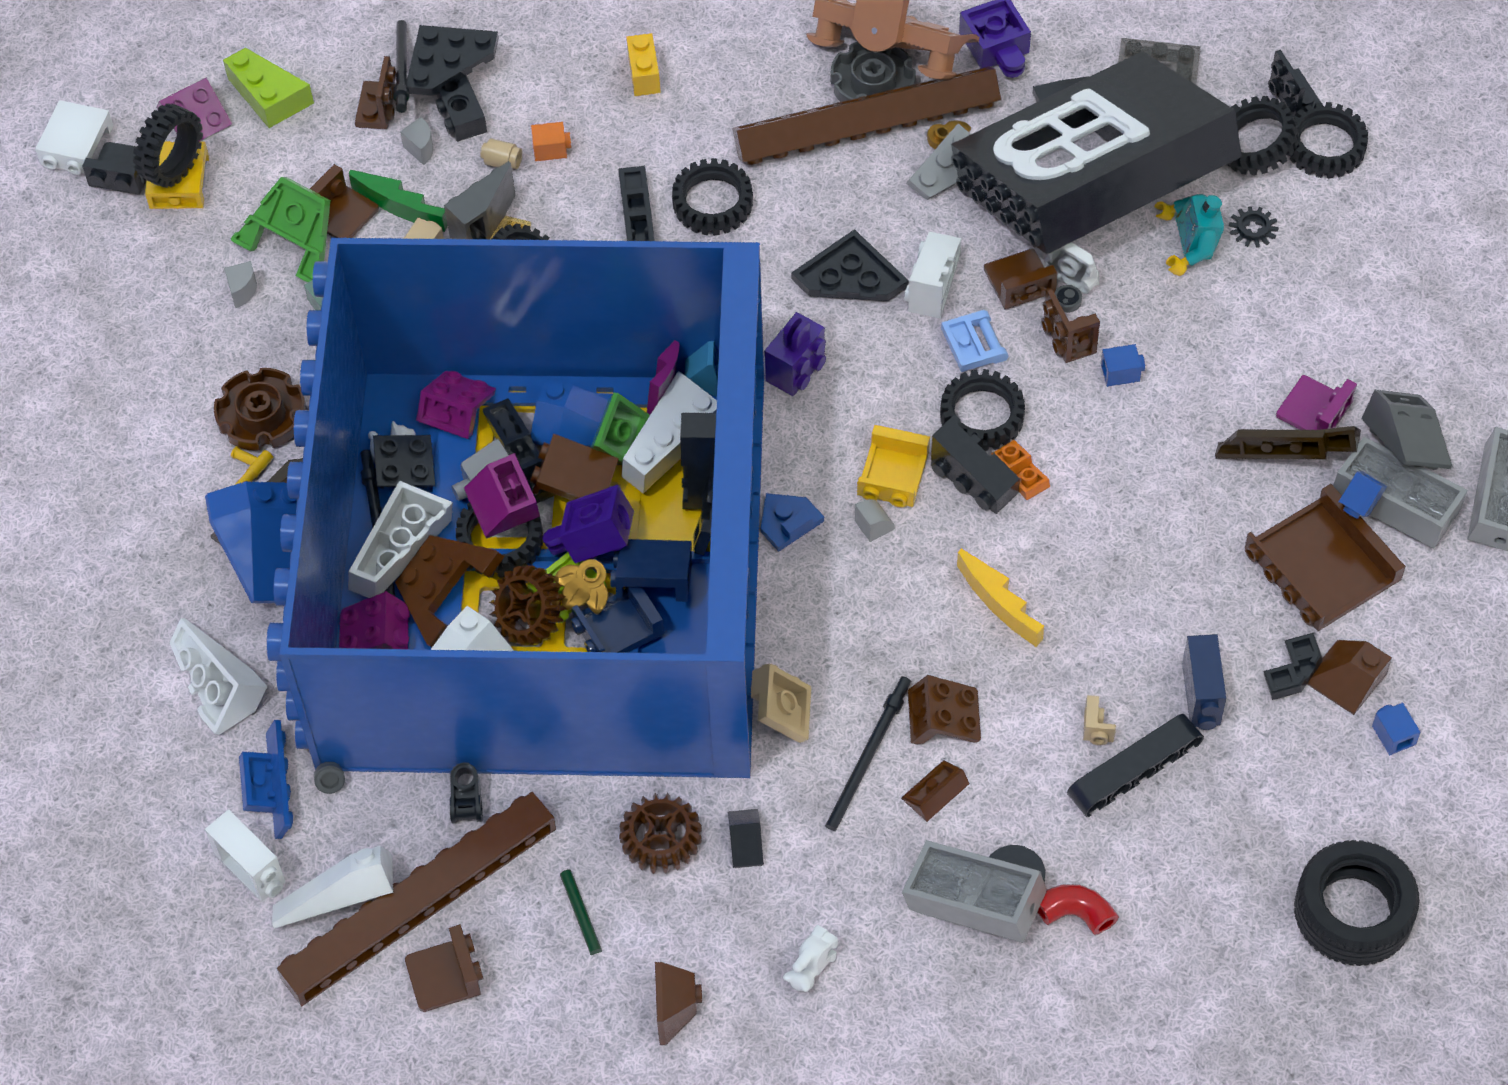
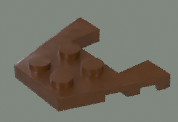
[395,535,505,647]

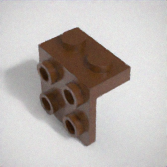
[405,924,483,1012]

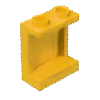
[145,141,209,209]
[857,424,930,507]

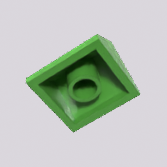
[590,392,650,466]

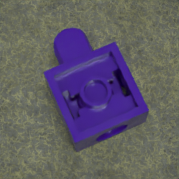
[959,0,1031,78]
[764,312,826,396]
[542,485,634,563]

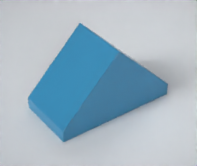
[685,341,719,397]

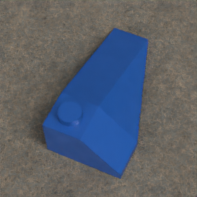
[531,378,608,447]

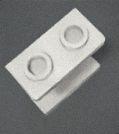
[35,100,114,175]

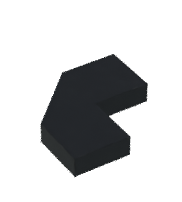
[693,472,714,555]
[1263,633,1322,700]

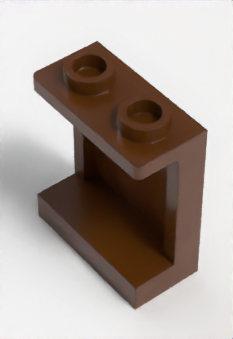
[530,434,619,501]

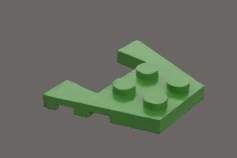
[231,177,331,282]

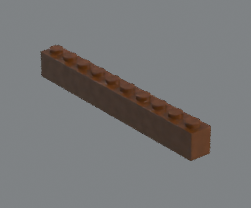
[732,66,1001,165]
[277,791,556,1007]

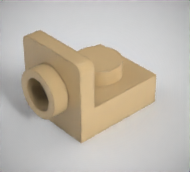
[1083,695,1116,745]

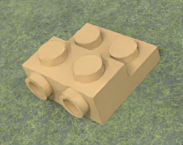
[751,663,812,743]

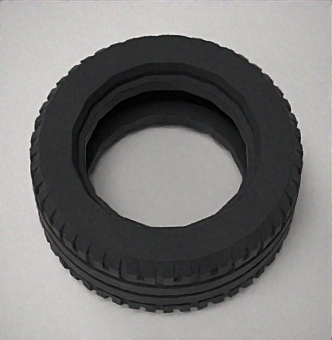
[1294,840,1420,966]

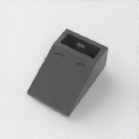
[444,161,516,239]
[1361,389,1452,470]

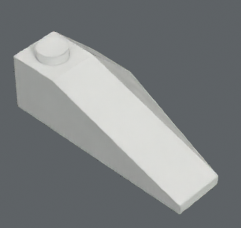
[431,606,514,651]

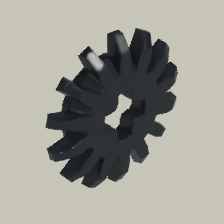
[1229,206,1279,248]

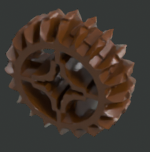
[489,565,567,646]
[619,792,702,874]

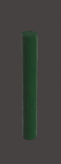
[560,869,602,955]

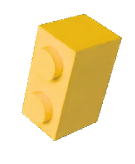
[626,33,661,96]

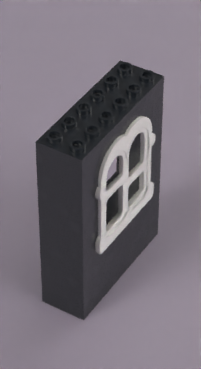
[951,51,1242,255]

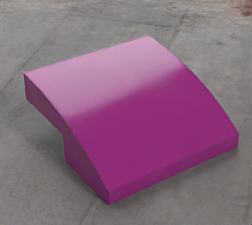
[647,340,679,415]

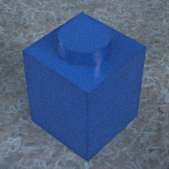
[1100,344,1145,387]
[1338,471,1387,519]
[1372,702,1421,756]

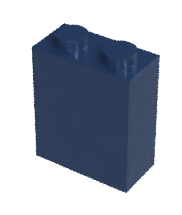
[1182,634,1226,730]

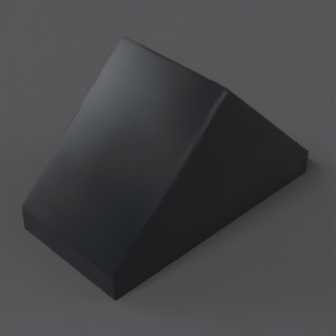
[728,809,764,868]

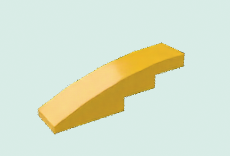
[957,548,1044,647]

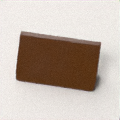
[901,760,970,822]

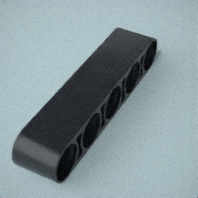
[1067,714,1204,817]

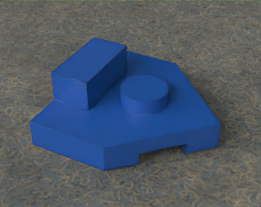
[761,493,824,552]

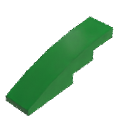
[348,169,448,232]

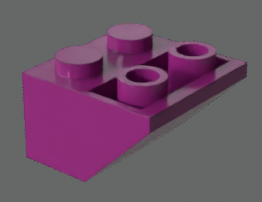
[464,453,540,539]

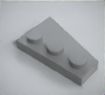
[906,123,971,200]

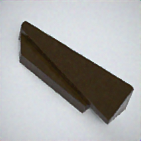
[1215,426,1361,459]

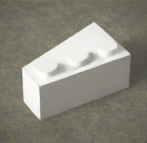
[904,231,961,319]

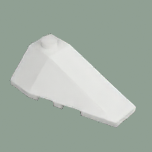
[169,618,267,735]
[272,846,393,928]

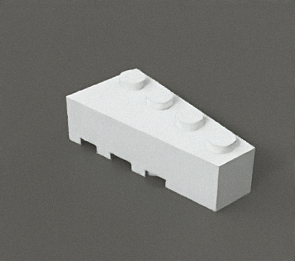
[622,371,717,493]
[348,481,453,598]

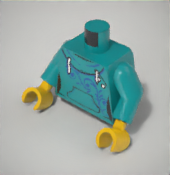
[1154,194,1224,276]

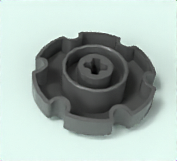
[830,42,916,102]

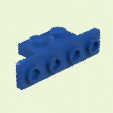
[239,720,293,839]

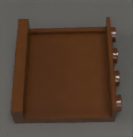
[1245,484,1406,631]

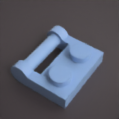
[941,310,1009,372]

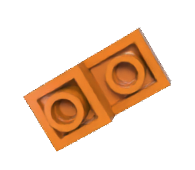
[991,440,1050,500]

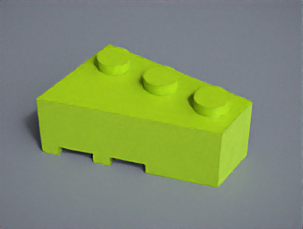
[223,47,314,128]

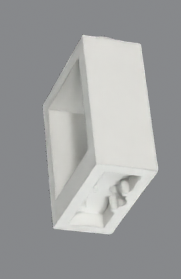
[205,809,285,902]

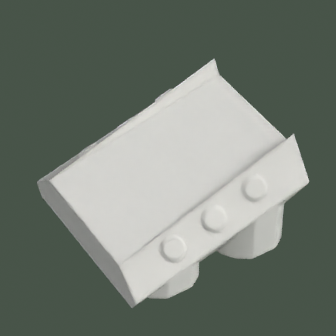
[1043,242,1099,294]

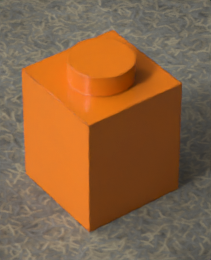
[531,122,572,161]

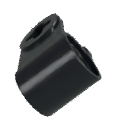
[450,762,483,824]

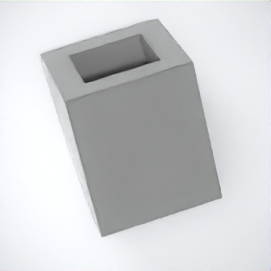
[400,117,433,165]
[224,261,257,308]
[855,499,895,542]

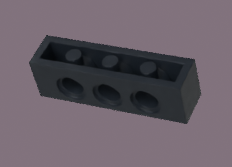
[435,76,487,142]

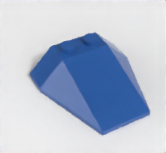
[205,481,297,603]

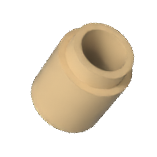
[480,138,522,169]

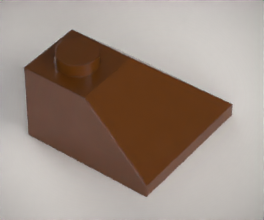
[1307,640,1392,715]
[655,962,703,1045]

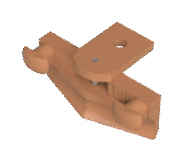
[806,0,980,80]

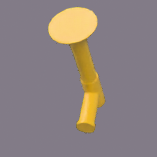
[231,446,274,485]

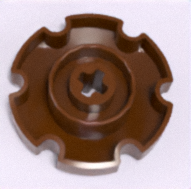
[214,368,306,451]

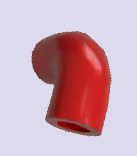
[1037,884,1119,935]

